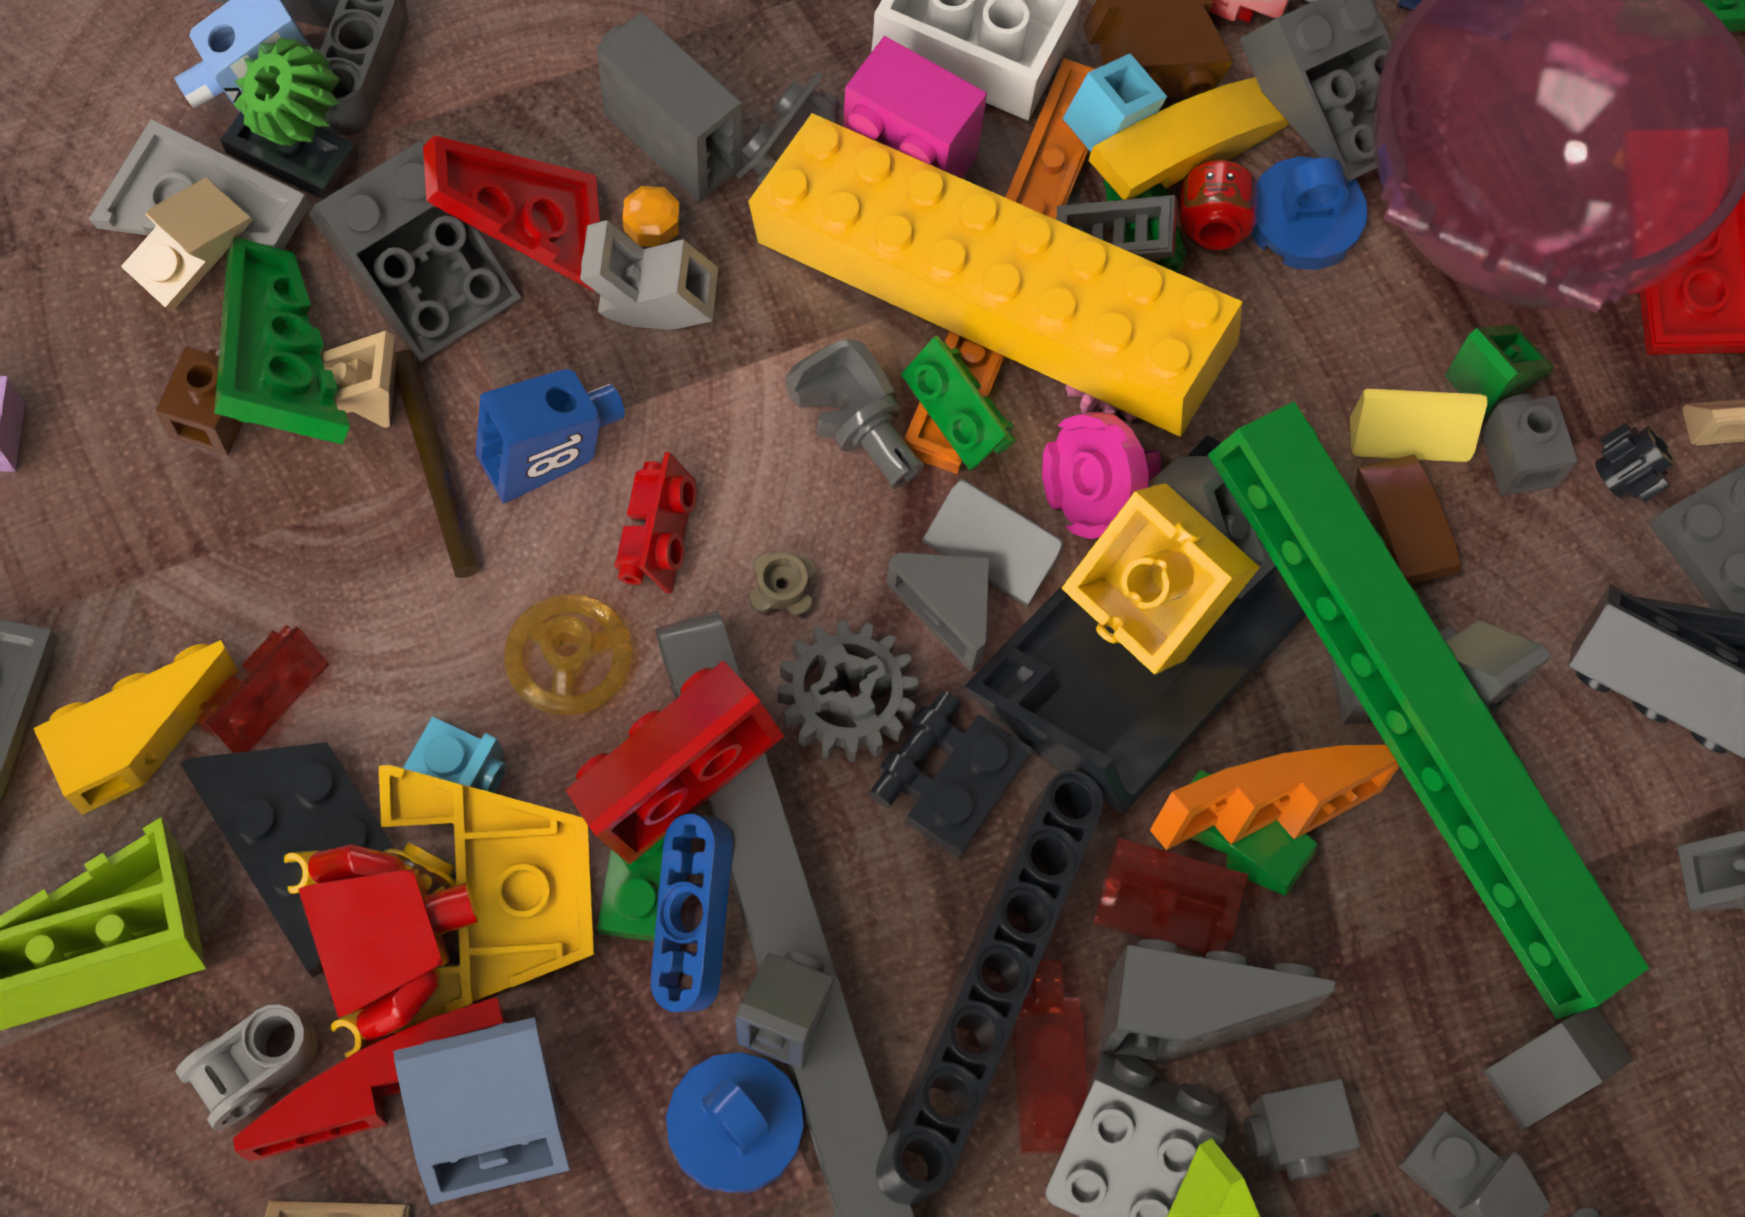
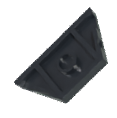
[180,742,394,978]

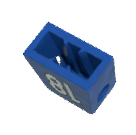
[475,369,625,504]

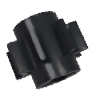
[1595,423,1676,502]

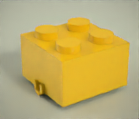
[1062,483,1260,674]

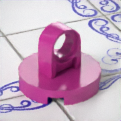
[1042,411,1162,539]

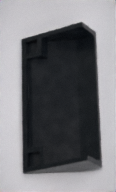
[964,435,1306,814]

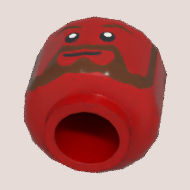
[1179,160,1258,250]

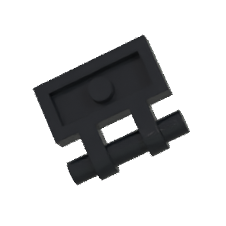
[869,690,1033,859]

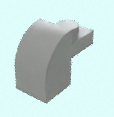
[580,220,718,330]

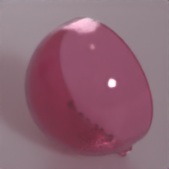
[1372,0,1745,314]

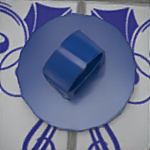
[1252,156,1367,270]
[666,1052,804,1193]

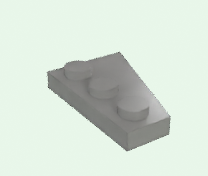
[88,119,311,250]

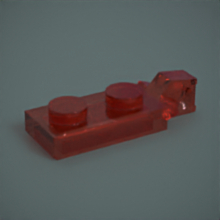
[1013,961,1087,1155]

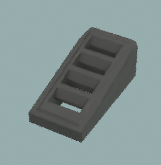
[1057,195,1177,261]

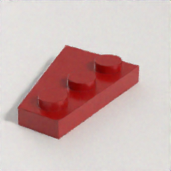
[423,135,600,291]

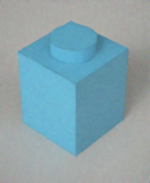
[1063,53,1167,152]

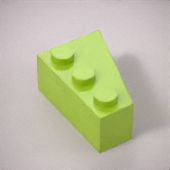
[0,817,206,1031]

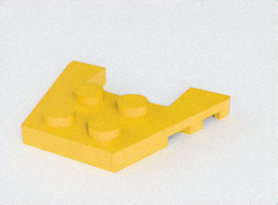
[379,765,594,1033]

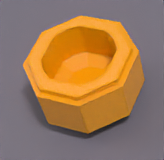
[622,186,680,247]

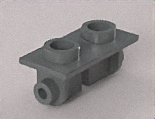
[735,72,840,184]

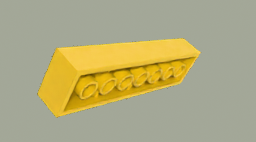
[748,113,1243,437]

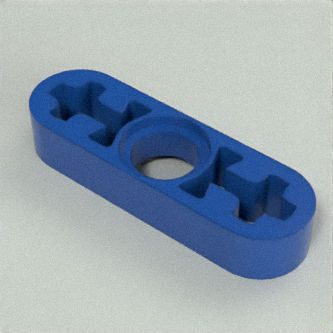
[650,814,733,1012]

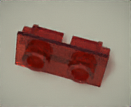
[195,625,329,753]

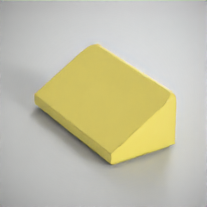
[1350,388,1487,462]

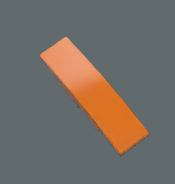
[1150,744,1400,850]

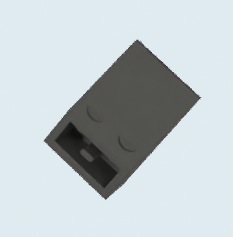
[1239,0,1433,182]
[309,141,521,363]
[1098,939,1335,1065]

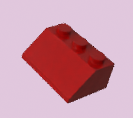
[565,660,784,865]

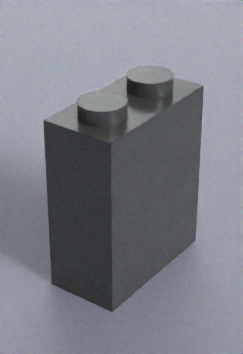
[596,12,742,203]

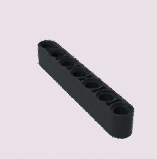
[876,770,1104,1205]

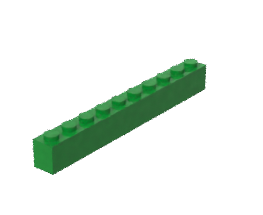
[1208,401,1649,1020]

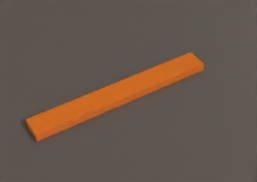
[904,58,1095,475]

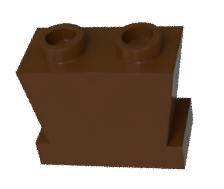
[1083,0,1234,99]

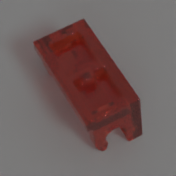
[1092,838,1248,955]

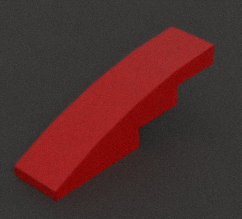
[233,997,507,1162]

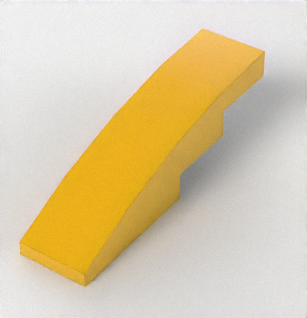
[1089,77,1290,200]

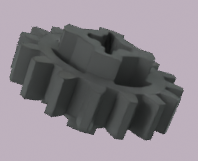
[777,620,918,762]

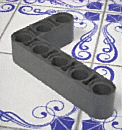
[211,0,408,136]

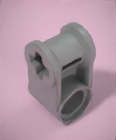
[175,1004,319,1131]

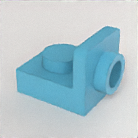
[403,716,507,793]

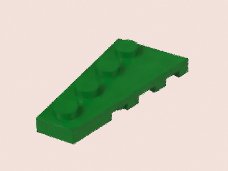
[214,236,350,445]

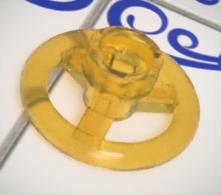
[504,594,633,715]

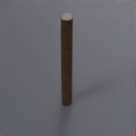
[395,350,479,578]

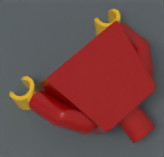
[284,844,479,1058]

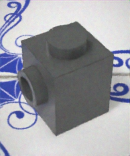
[1480,394,1578,496]
[1244,1079,1360,1181]

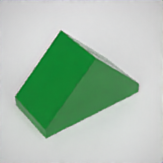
[1444,324,1555,420]

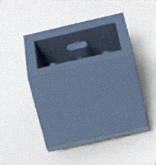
[393,1017,570,1205]

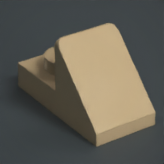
[121,177,254,310]
[320,330,396,428]

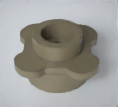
[749,553,815,616]

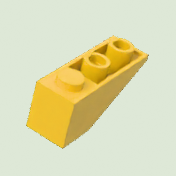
[33,640,238,815]

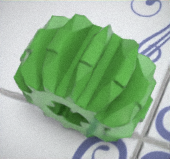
[234,37,340,147]

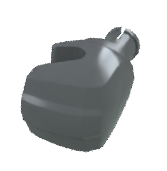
[785,339,924,489]

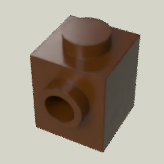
[155,346,243,456]

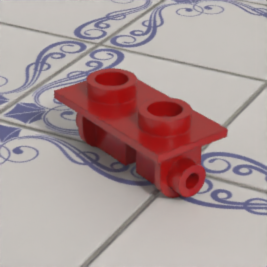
[614,452,697,593]

